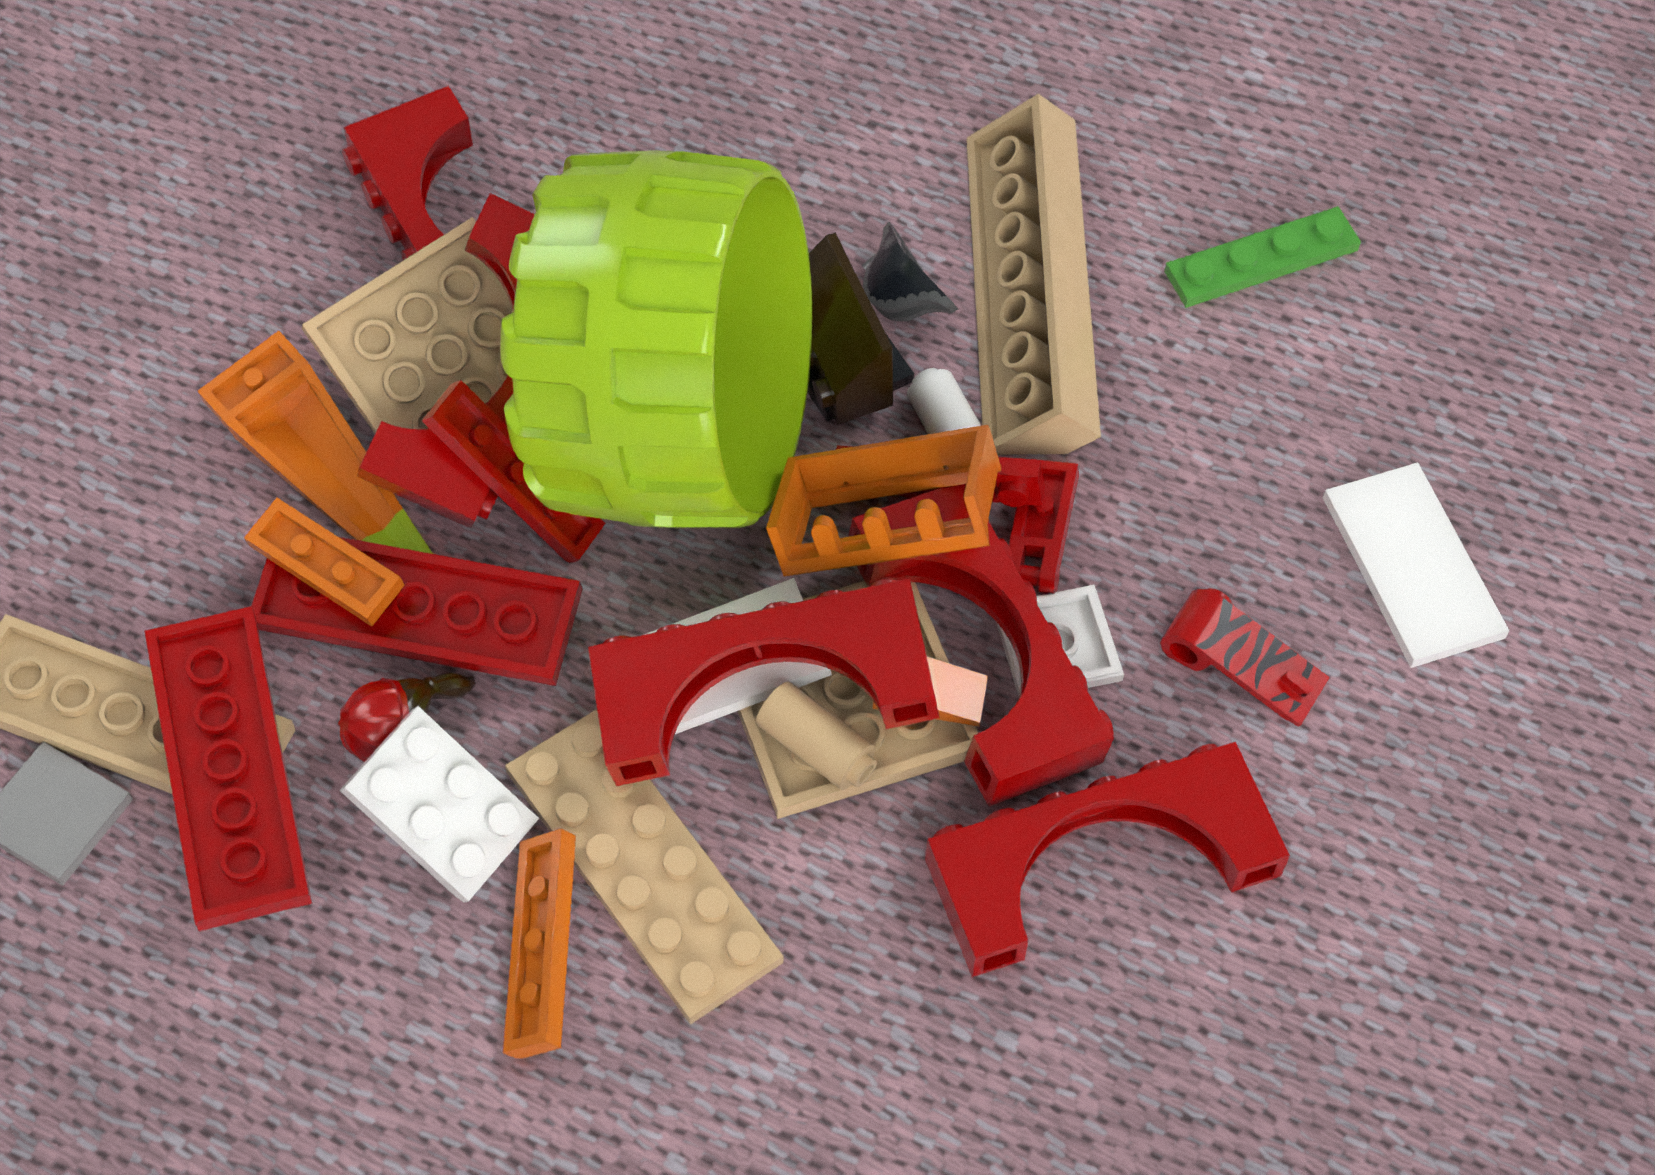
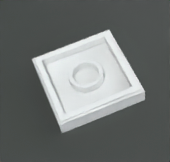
[996,585,1124,698]

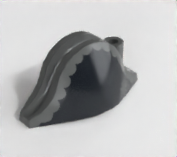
[862,222,958,322]

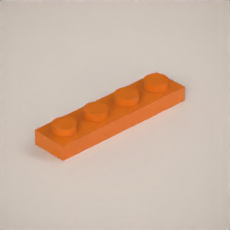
[503,828,576,1059]

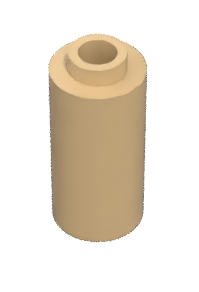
[756,681,877,790]

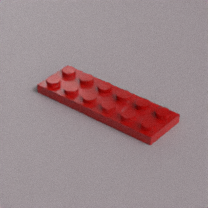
[251,537,583,686]
[144,606,312,931]

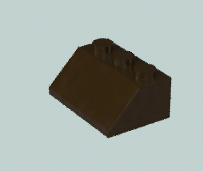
[809,232,894,425]

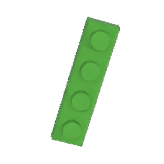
[1164,206,1361,308]

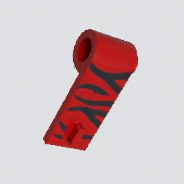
[1160,588,1330,727]

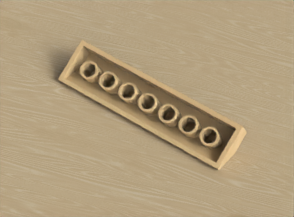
[967,94,1101,455]

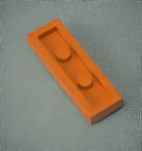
[244,497,405,626]

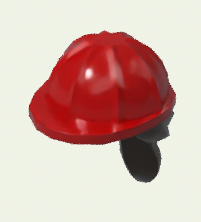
[338,673,476,762]

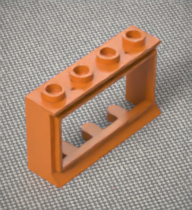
[766,425,1002,577]

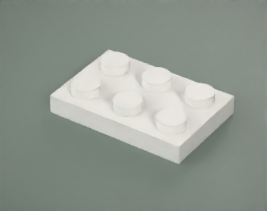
[339,706,539,902]

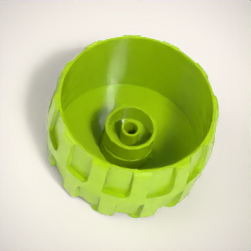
[500,150,812,528]

